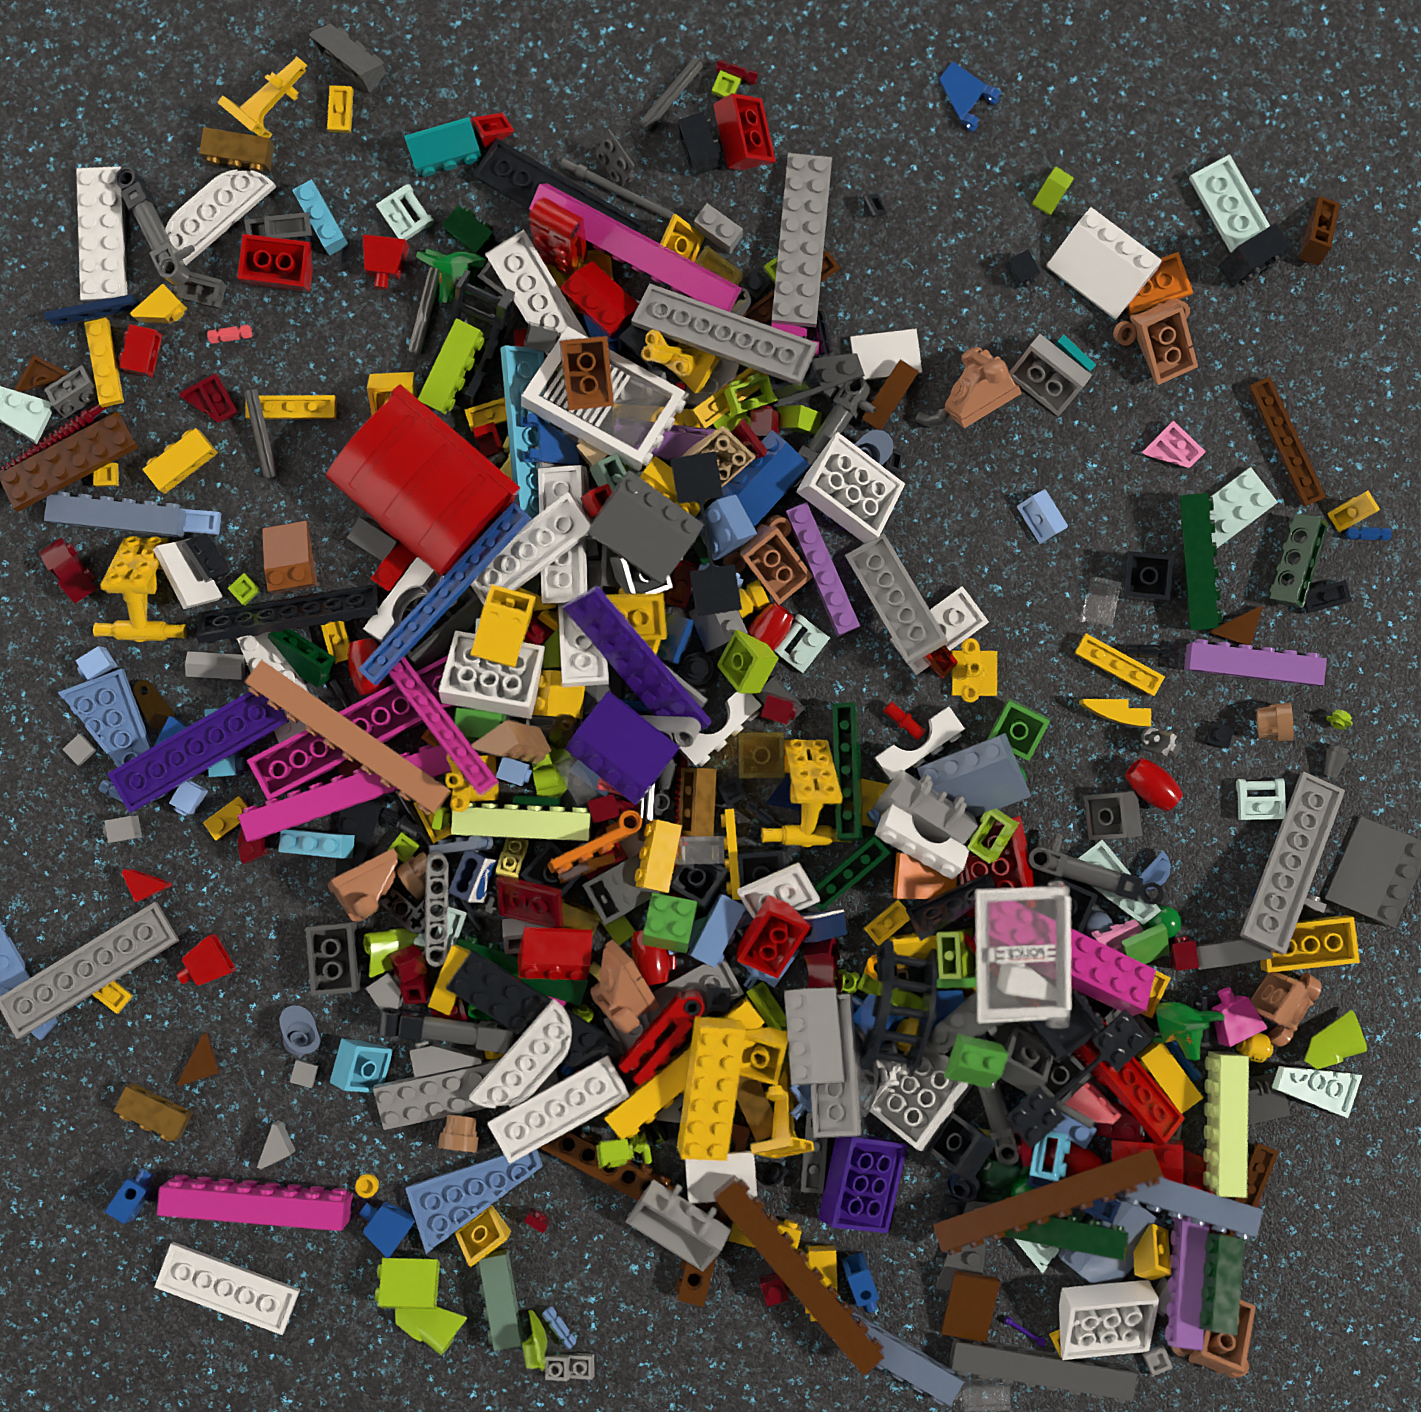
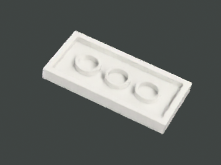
[890,586,989,675]

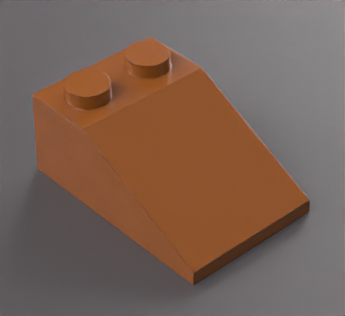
[559,336,614,410]
[262,521,318,594]

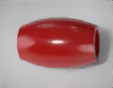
[747,602,794,652]
[348,638,387,696]
[1125,758,1183,812]
[631,930,669,986]
[1043,1138,1102,1178]

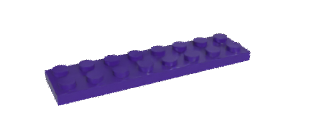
[563,586,711,730]
[107,691,290,813]

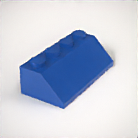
[713,430,811,527]

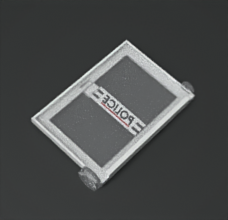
[976,881,1071,1028]

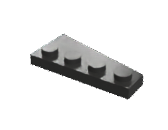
[778,353,865,407]
[928,977,1022,1055]
[934,1199,990,1290]

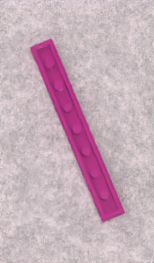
[388,657,499,796]

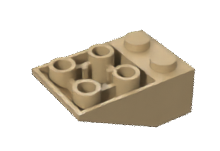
[681,426,756,500]

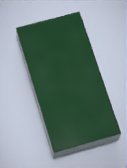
[513,796,561,807]

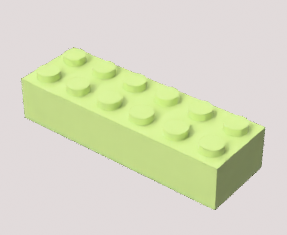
[451,803,592,841]
[1203,1051,1249,1197]

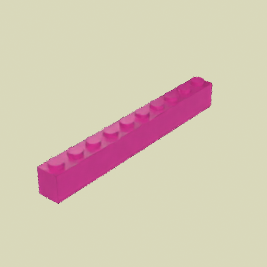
[529,183,742,312]
[238,745,452,842]

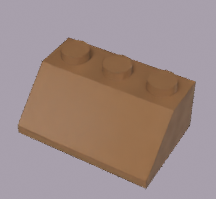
[471,720,552,763]

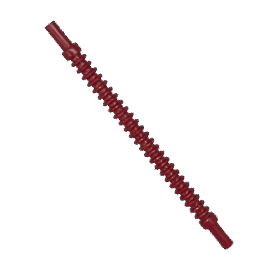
[0,403,110,484]

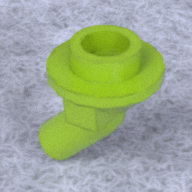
[572,1004,594,1023]
[629,1132,652,1164]

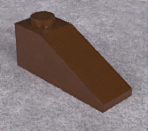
[1298,196,1340,266]

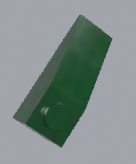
[267,629,336,688]

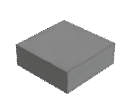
[63,734,96,766]
[290,1059,319,1088]
[1142,1344,1173,1376]

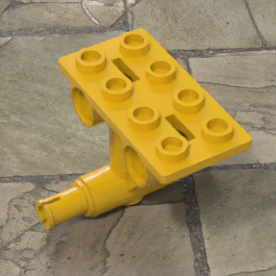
[93,536,187,642]
[761,739,852,847]

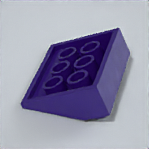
[565,691,680,805]
[818,1133,908,1233]

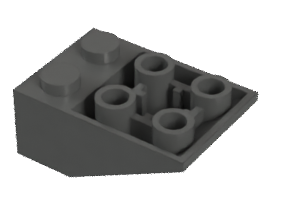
[583,852,660,925]

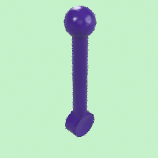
[1004,1316,1046,1347]

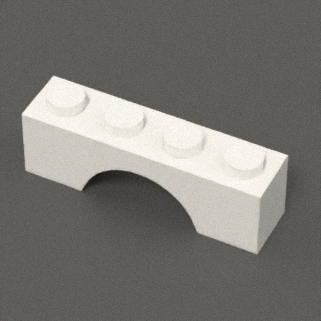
[363,557,444,643]
[678,691,762,768]
[873,707,965,780]
[875,804,969,879]

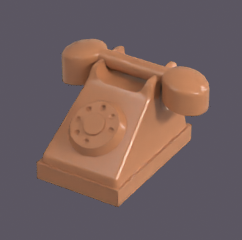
[1113,298,1198,385]
[944,347,1022,428]
[723,514,813,605]
[328,848,398,922]
[590,940,660,1033]
[1250,972,1322,1047]
[1171,1300,1256,1379]

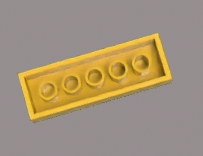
[677,1017,746,1161]

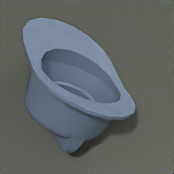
[854,430,894,466]
[279,1005,320,1058]

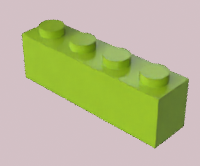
[418,319,484,415]

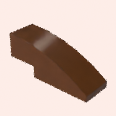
[862,359,919,430]

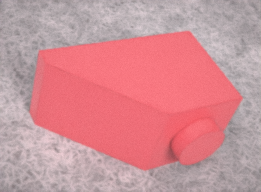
[1065,1080,1122,1124]

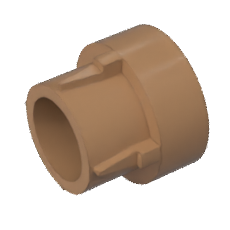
[1256,703,1294,742]
[396,851,440,899]
[438,1115,479,1153]

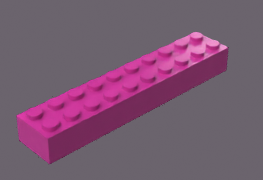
[247,655,455,800]

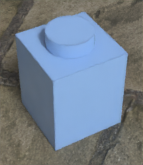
[76,646,117,680]
[496,757,532,786]
[169,780,208,816]

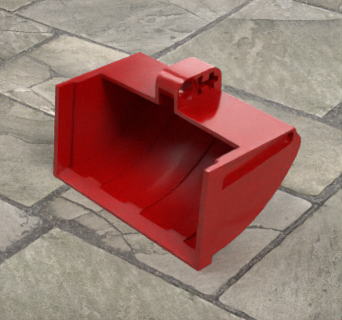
[325,384,521,576]

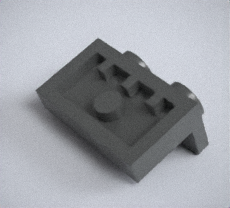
[45,365,98,418]

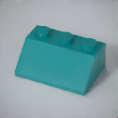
[404,117,482,177]

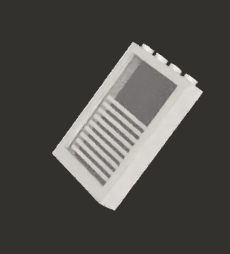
[521,326,686,472]

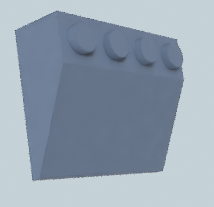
[917,733,1031,817]
[1057,1194,1166,1285]

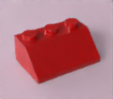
[713,93,776,170]
[237,234,313,292]
[560,261,639,340]
[737,895,810,979]
[517,927,593,980]
[1112,1138,1183,1185]

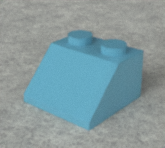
[330,1038,393,1093]

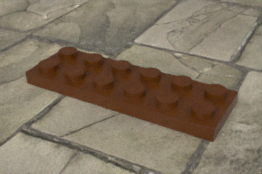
[0,411,138,512]

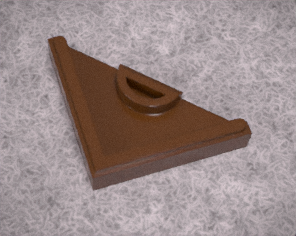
[14,354,69,393]
[1209,606,1263,645]
[558,854,616,883]
[177,1032,220,1086]

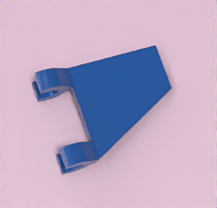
[939,62,1001,133]
[520,413,579,466]

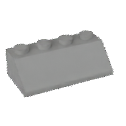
[784,988,844,1085]

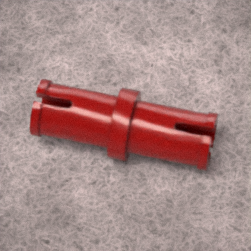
[883,701,926,741]

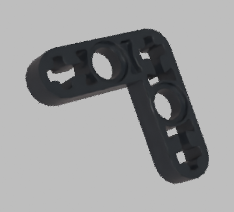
[378,879,457,935]

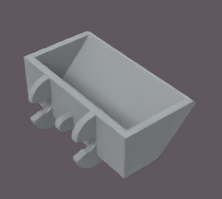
[873,769,978,845]
[625,1180,731,1271]

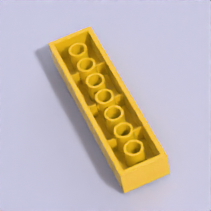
[605,996,765,1140]

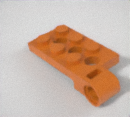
[548,810,642,875]

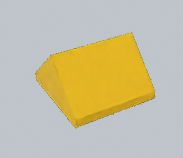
[660,214,705,262]
[454,1205,511,1267]

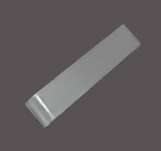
[640,715,701,747]
[425,851,448,966]

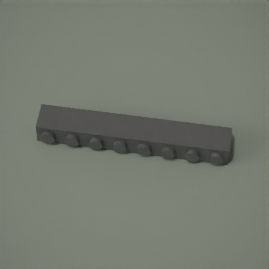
[949,1336,1137,1403]

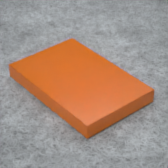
[1126,252,1193,317]
[893,852,957,899]

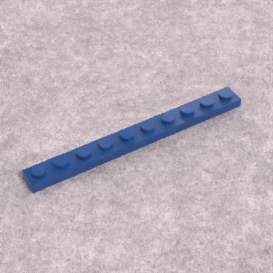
[358,502,532,686]

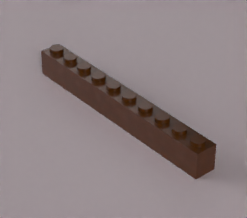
[933,1149,1164,1256]
[714,1175,885,1376]

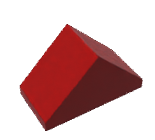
[470,113,514,149]
[922,645,958,678]
[122,868,172,902]

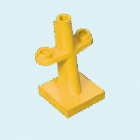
[217,56,307,138]
[642,330,721,393]
[951,638,997,702]
[446,753,499,812]
[751,1062,814,1159]

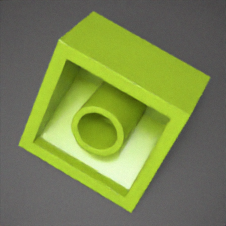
[717,630,779,694]

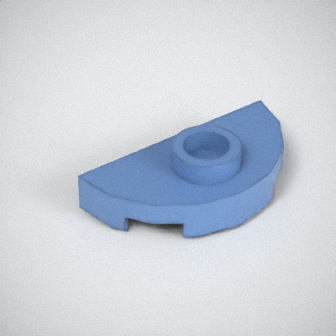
[1139,851,1171,889]

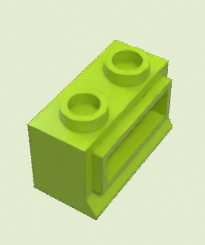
[724,373,778,416]
[967,808,1019,863]
[596,1139,634,1169]

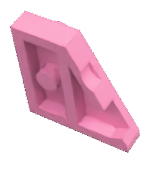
[1142,421,1206,468]
[1091,919,1143,953]

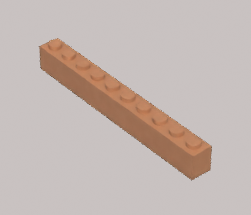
[245,660,452,815]

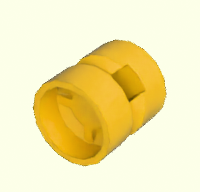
[738,580,770,618]

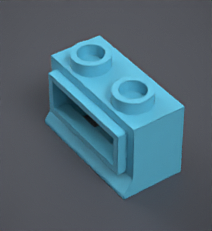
[1030,1131,1071,1181]

